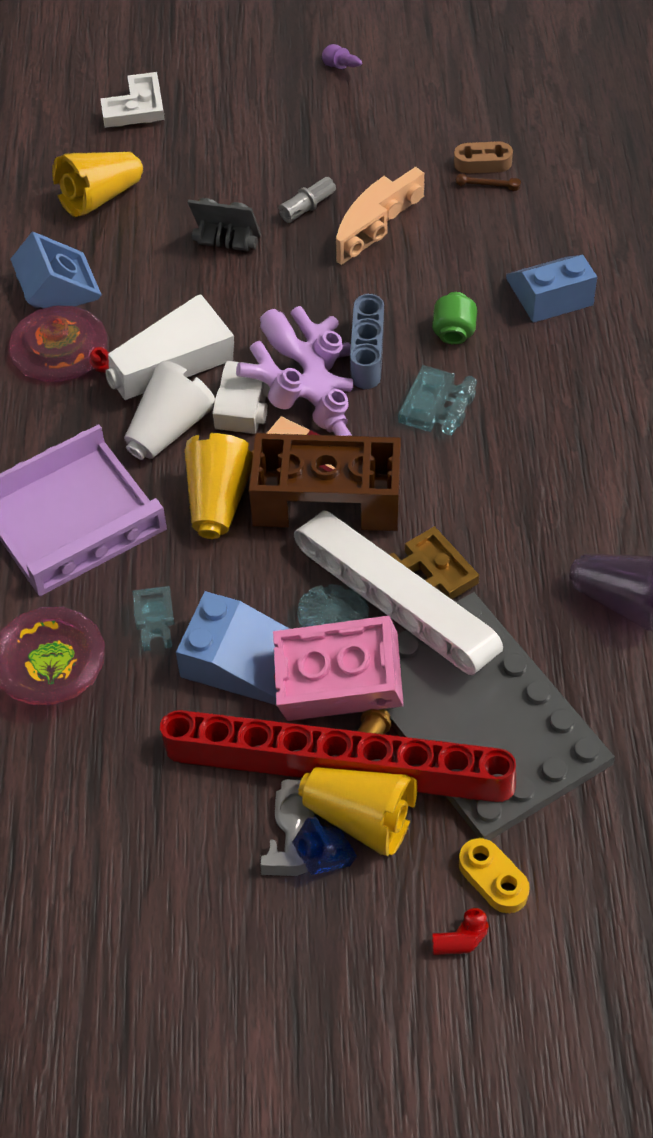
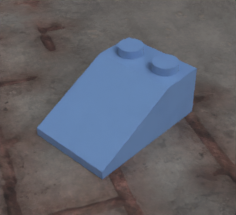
[176,591,289,705]

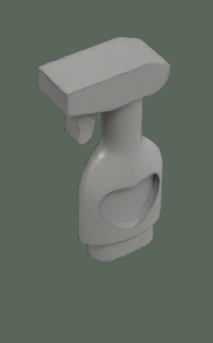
[261,779,314,876]

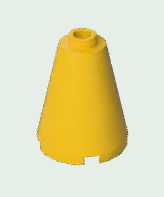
[52,152,143,217]
[185,433,253,539]
[298,767,417,857]

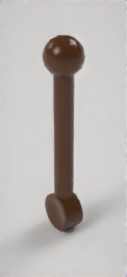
[455,173,521,191]

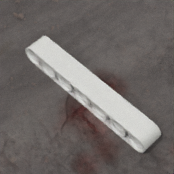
[294,511,503,675]

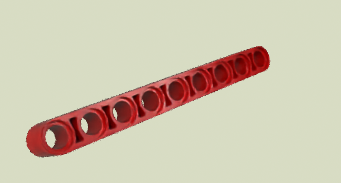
[160,710,516,802]

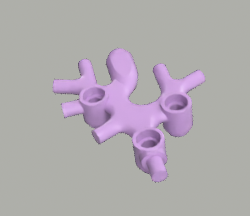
[236,306,353,436]

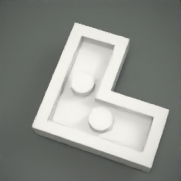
[101,72,165,128]

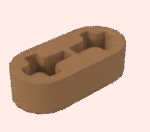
[454,142,513,174]

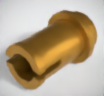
[358,709,391,734]

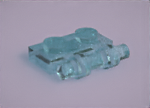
[398,365,477,435]

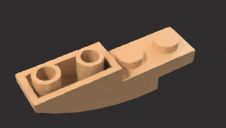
[336,167,424,265]

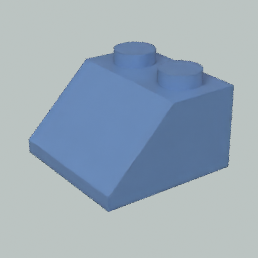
[10,231,102,312]
[506,255,597,323]

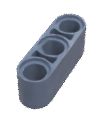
[350,294,384,389]

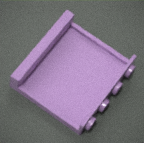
[0,424,167,597]

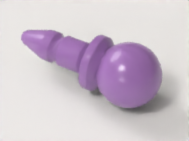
[322,44,362,69]

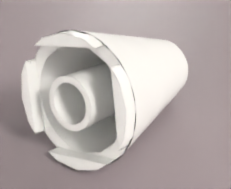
[124,360,215,460]

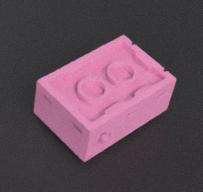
[273,616,403,721]

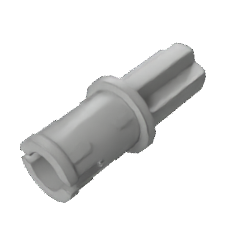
[278,177,336,223]

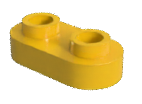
[459,838,529,913]

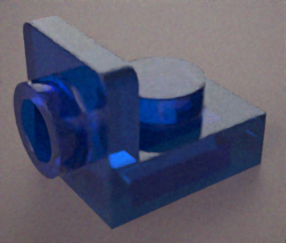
[292,817,357,875]

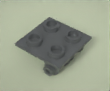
[188,198,261,251]

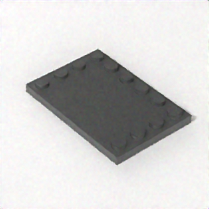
[385,592,615,840]

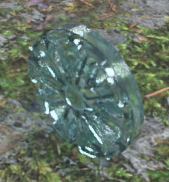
[297,584,369,627]

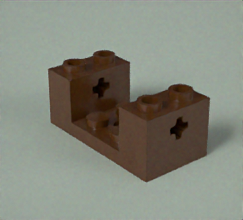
[249,433,401,531]

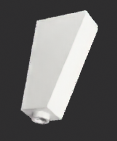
[106,295,234,400]

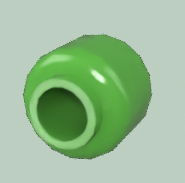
[432,292,477,344]

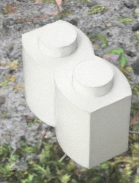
[213,361,270,434]

